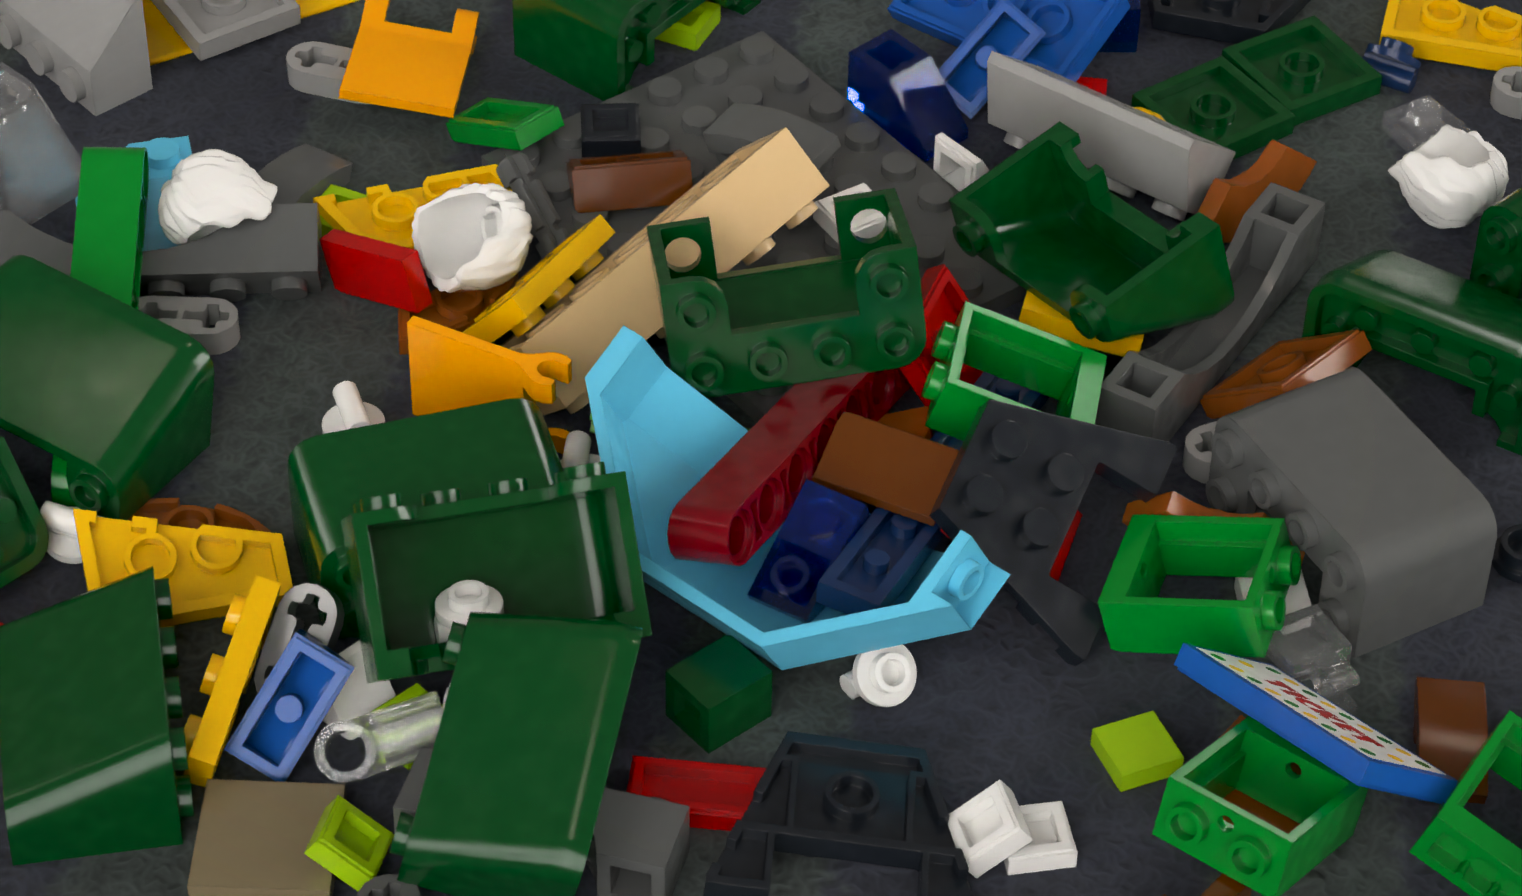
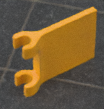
[339,0,480,118]
[407,315,572,454]

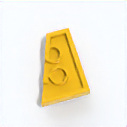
[1379,0,1522,71]
[313,164,513,249]
[462,214,616,343]
[73,508,293,627]
[184,574,282,787]

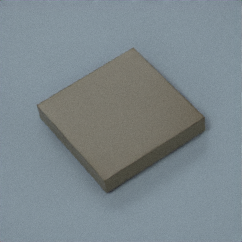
[187,779,347,896]

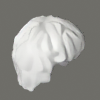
[1387,124,1509,229]
[158,149,278,245]
[411,183,533,293]

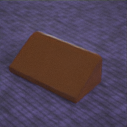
[566,150,693,213]
[812,412,959,527]

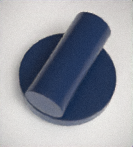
[1362,37,1421,94]

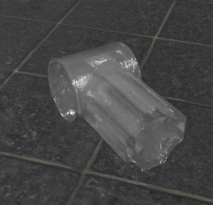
[313,690,443,785]

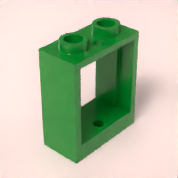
[921,301,1107,441]
[1098,514,1301,658]
[1409,710,1522,896]
[1152,716,1368,896]

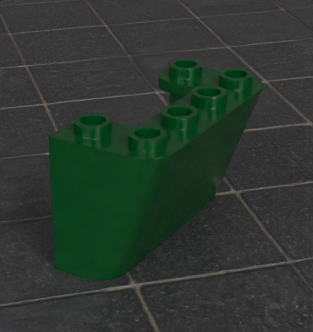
[646,188,927,398]
[0,566,194,866]

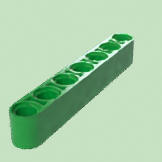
[51,147,149,507]

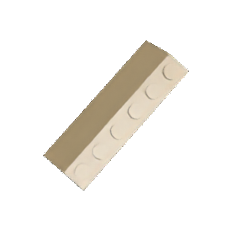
[501,127,830,416]

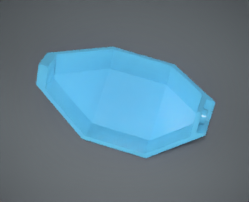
[585,325,1011,670]

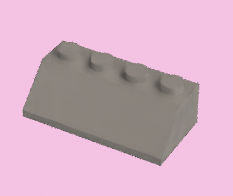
[0,0,153,116]
[987,51,1236,221]

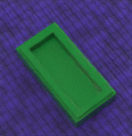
[446,97,564,151]

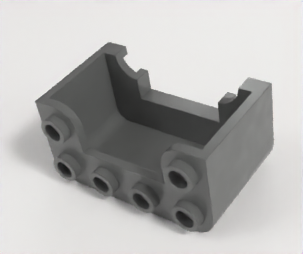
[1206,367,1497,658]

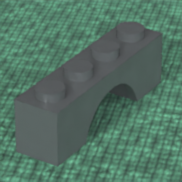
[393,746,690,896]

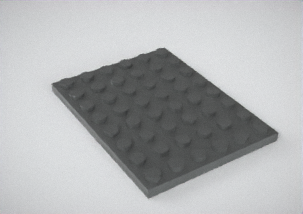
[481,31,1027,423]

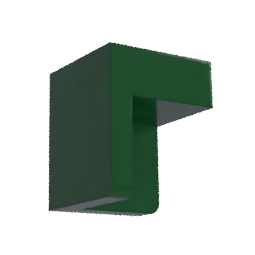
[665,635,773,754]

